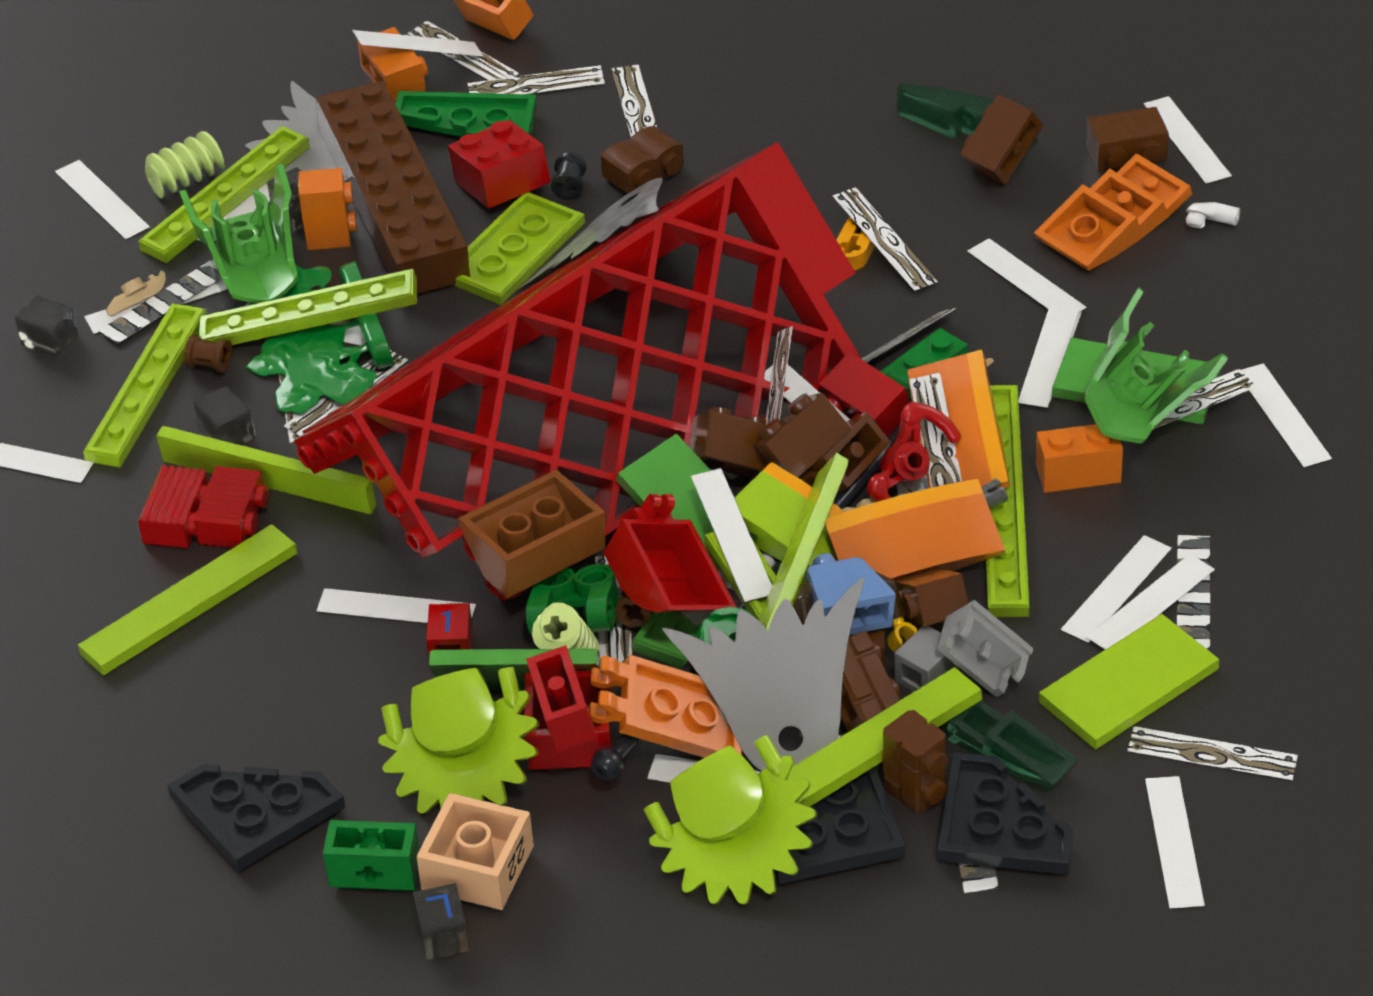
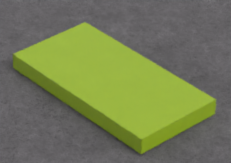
[454,192,585,305]
[1039,614,1219,750]

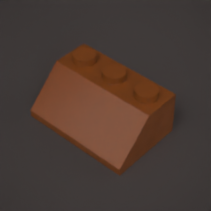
[458,469,605,598]

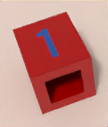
[426,603,473,657]

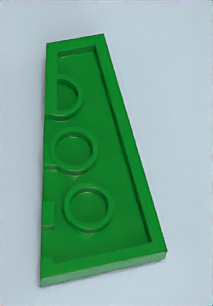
[395,91,537,137]

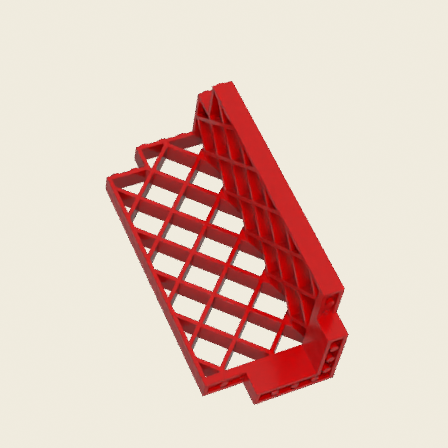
[293,142,862,602]

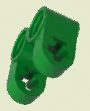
[526,564,619,635]

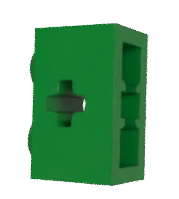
[323,820,420,891]

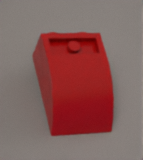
[603,494,737,612]

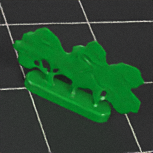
[245,261,395,414]

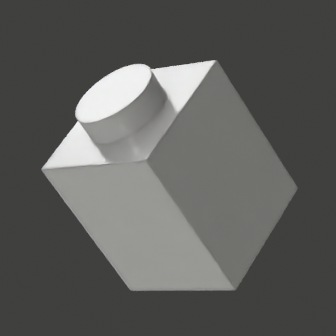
[895,626,958,692]

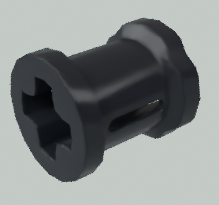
[550,152,587,200]

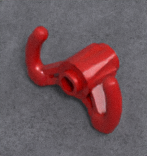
[867,402,961,502]

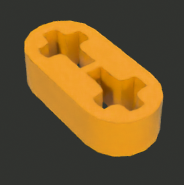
[836,217,875,270]

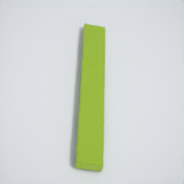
[986,385,1029,617]

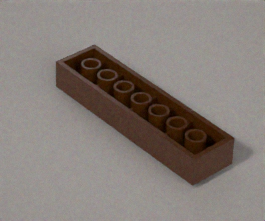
[316,81,470,294]

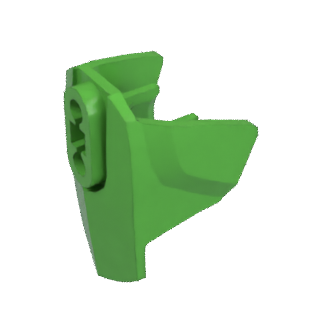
[179,163,298,304]
[1084,287,1228,443]

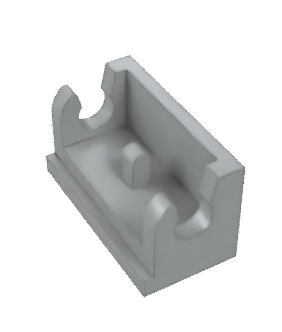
[937,600,1033,697]

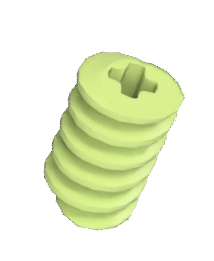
[145,131,225,199]
[532,603,600,652]

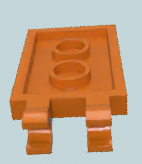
[589,654,742,758]

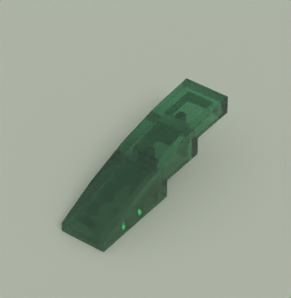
[897,83,1038,151]
[938,700,1078,789]

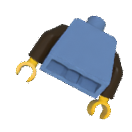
[793,553,917,652]

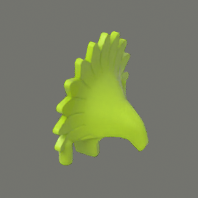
[378,667,540,815]
[643,735,817,905]

